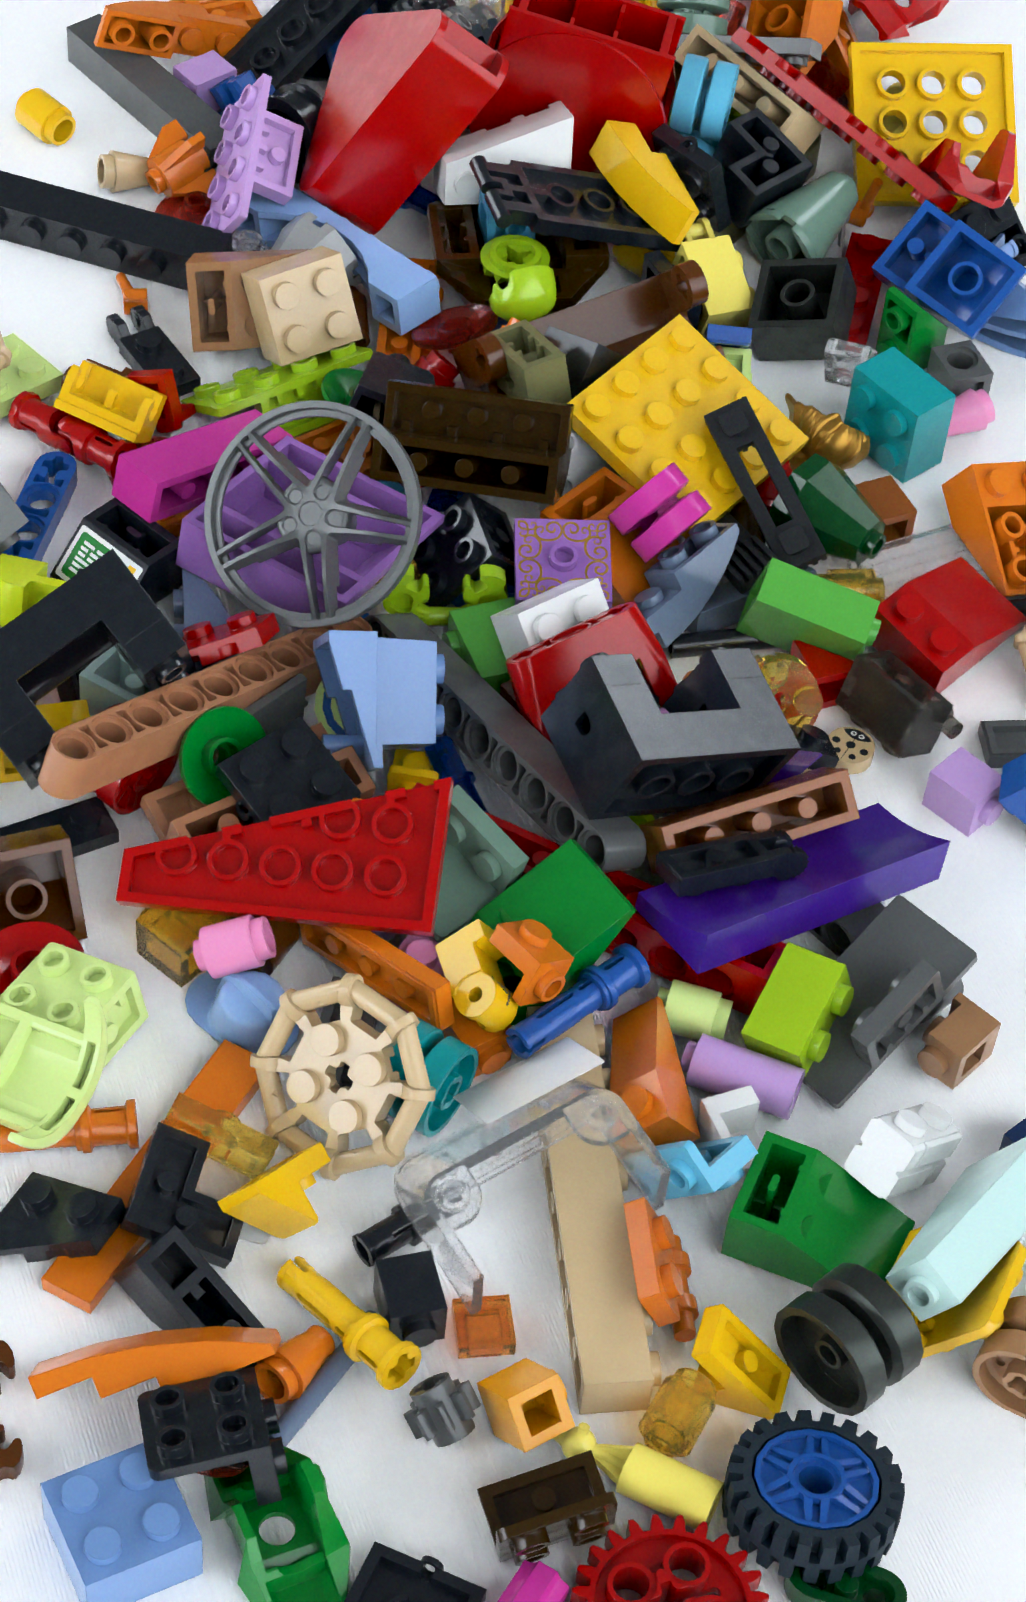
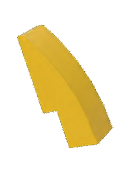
[589,120,700,245]

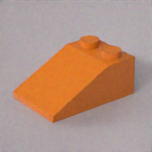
[746,0,843,75]

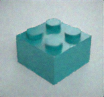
[844,346,956,484]

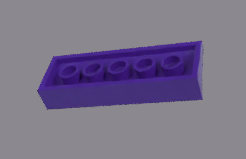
[635,803,951,974]

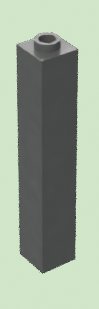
[66,13,224,172]

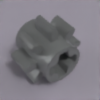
[403,1372,481,1447]

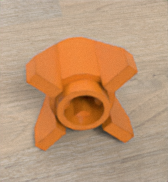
[145,119,216,198]

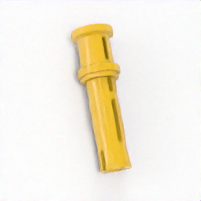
[276,1256,422,1390]

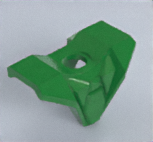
[204,1446,351,1602]

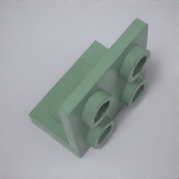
[433,785,529,942]

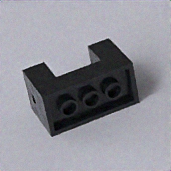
[0,548,196,790]
[540,647,801,820]

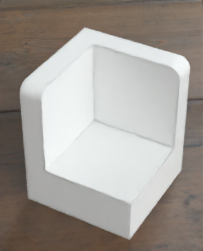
[697,1085,761,1175]

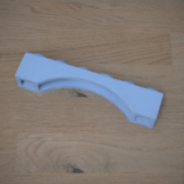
[236,187,441,336]

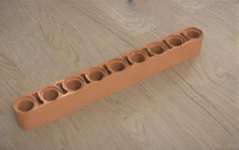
[38,617,373,800]

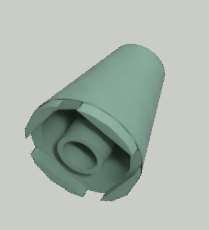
[746,171,858,263]

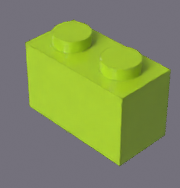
[741,942,854,1077]

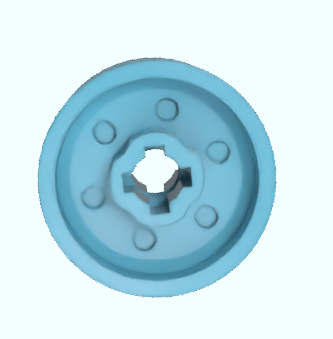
[670,53,740,141]

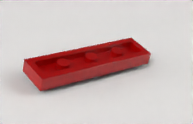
[845,232,893,358]

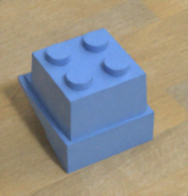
[313,630,445,772]

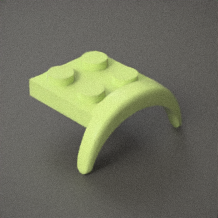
[0,995,108,1149]

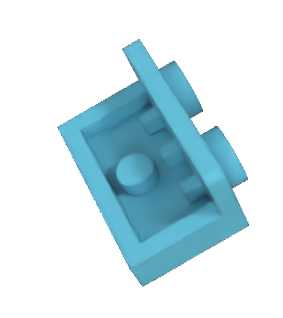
[626,1135,758,1202]

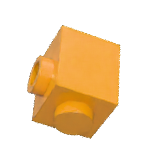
[476,1358,575,1453]

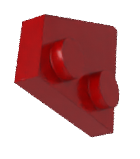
[182,610,280,667]

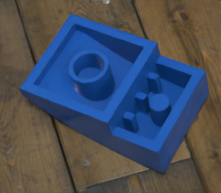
[872,200,1026,340]

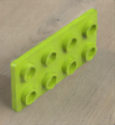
[181,342,373,437]

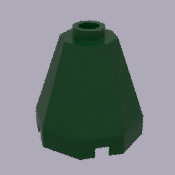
[770,453,886,564]

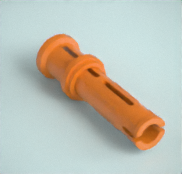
[0,1099,139,1153]

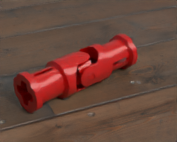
[8,391,137,479]

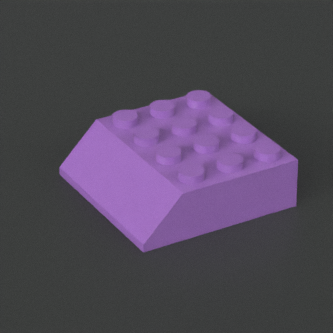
[175,435,445,628]

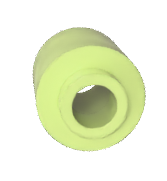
[657,979,734,1041]

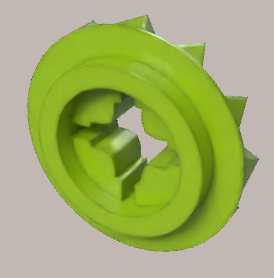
[480,234,550,284]

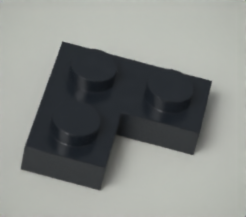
[119,1122,244,1269]

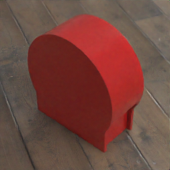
[469,0,686,174]

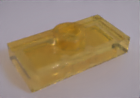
[162,1092,280,1179]

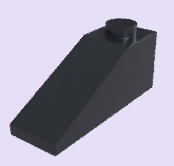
[113,1225,265,1371]

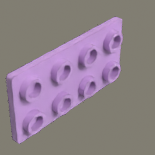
[202,73,304,233]

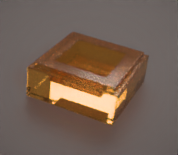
[451,1294,516,1359]

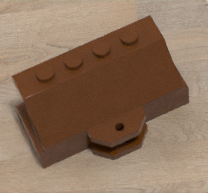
[451,259,726,395]

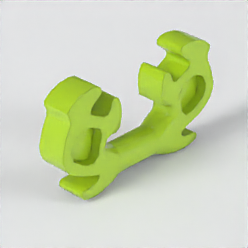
[383,564,509,626]

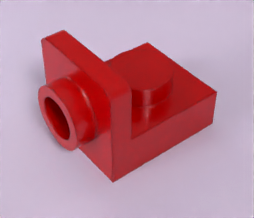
[125,369,197,433]

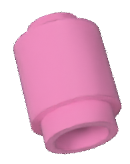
[193,914,276,979]

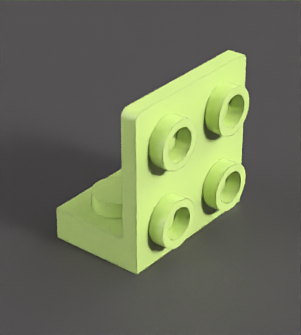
[0,942,149,1067]

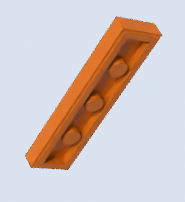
[299,923,455,1031]

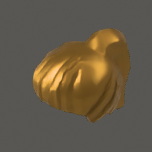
[785,393,870,471]

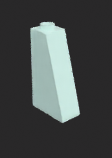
[885,1137,1026,1322]

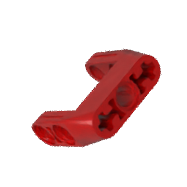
[505,602,677,745]

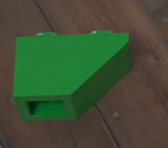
[874,286,948,370]

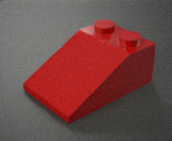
[872,557,1026,701]

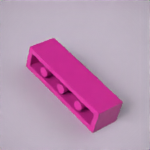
[111,409,293,523]

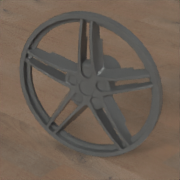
[204,400,423,629]

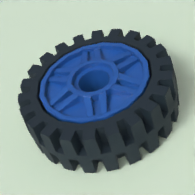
[722,1410,905,1584]

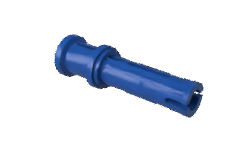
[506,943,651,1059]

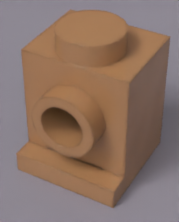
[917,992,1001,1090]

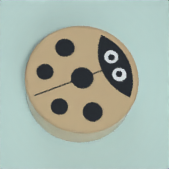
[828,727,875,774]

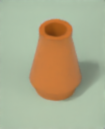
[254,1325,335,1404]

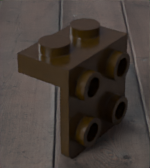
[477,1450,618,1566]

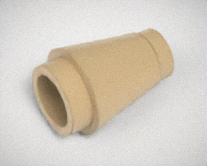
[97,150,150,193]

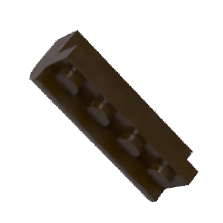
[370,379,574,505]

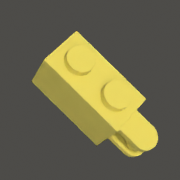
[672,217,755,336]

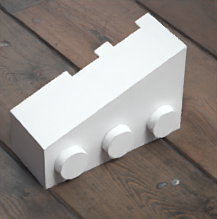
[433,100,574,205]

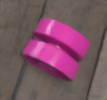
[607,462,712,563]

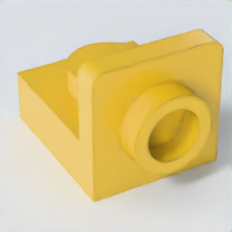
[387,749,445,791]

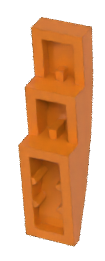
[28,1326,281,1399]

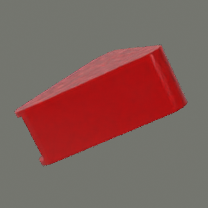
[299,9,509,235]

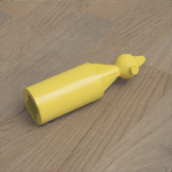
[553,1422,724,1530]

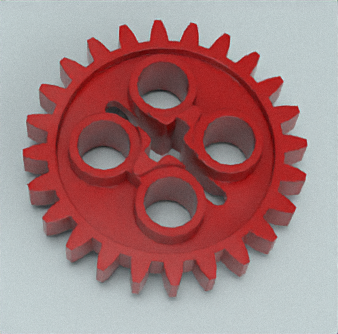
[570,1514,769,1602]

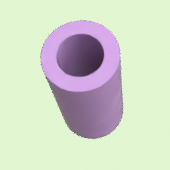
[680,1033,806,1120]

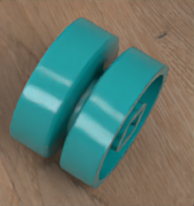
[387,1017,479,1138]

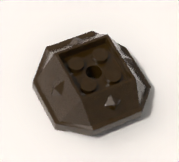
[427,200,610,315]

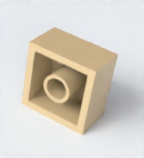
[241,246,363,367]

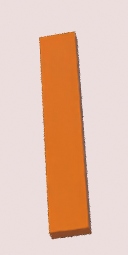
[41,1039,260,1314]

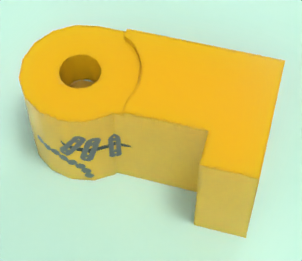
[435,919,518,1032]

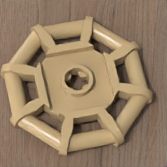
[250,973,436,1181]

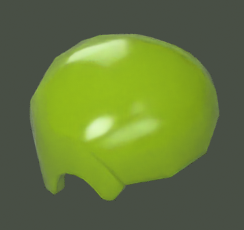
[489,265,556,322]

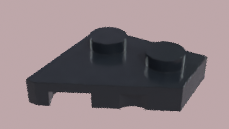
[0,1172,126,1263]

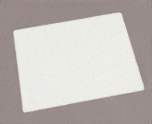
[453,1037,605,1124]

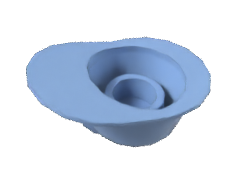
[185,971,300,1055]

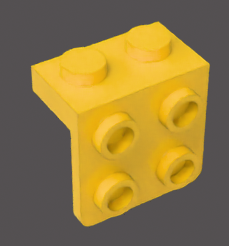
[886,1226,1026,1358]

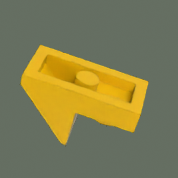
[217,1141,331,1239]
[691,1304,791,1420]

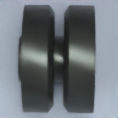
[774,1262,924,1416]

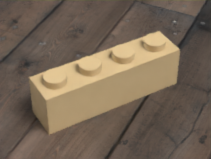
[674,23,825,154]

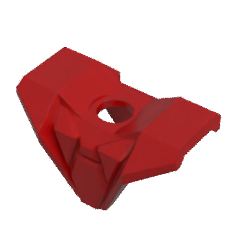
[847,0,949,41]
[917,129,1016,209]

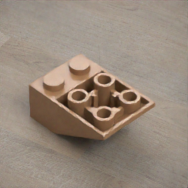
[186,249,310,352]

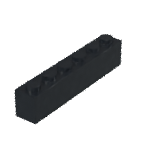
[0,170,232,291]

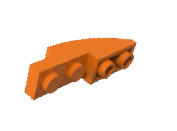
[94,1,250,59]

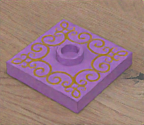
[514,518,613,609]

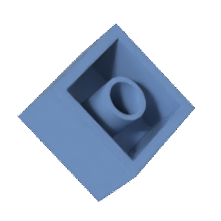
[40,1442,203,1602]

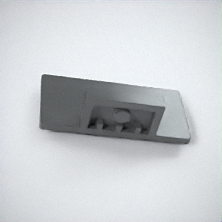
[803,895,978,1109]

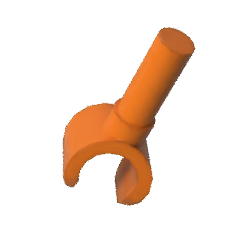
[847,178,883,227]
[116,272,148,315]

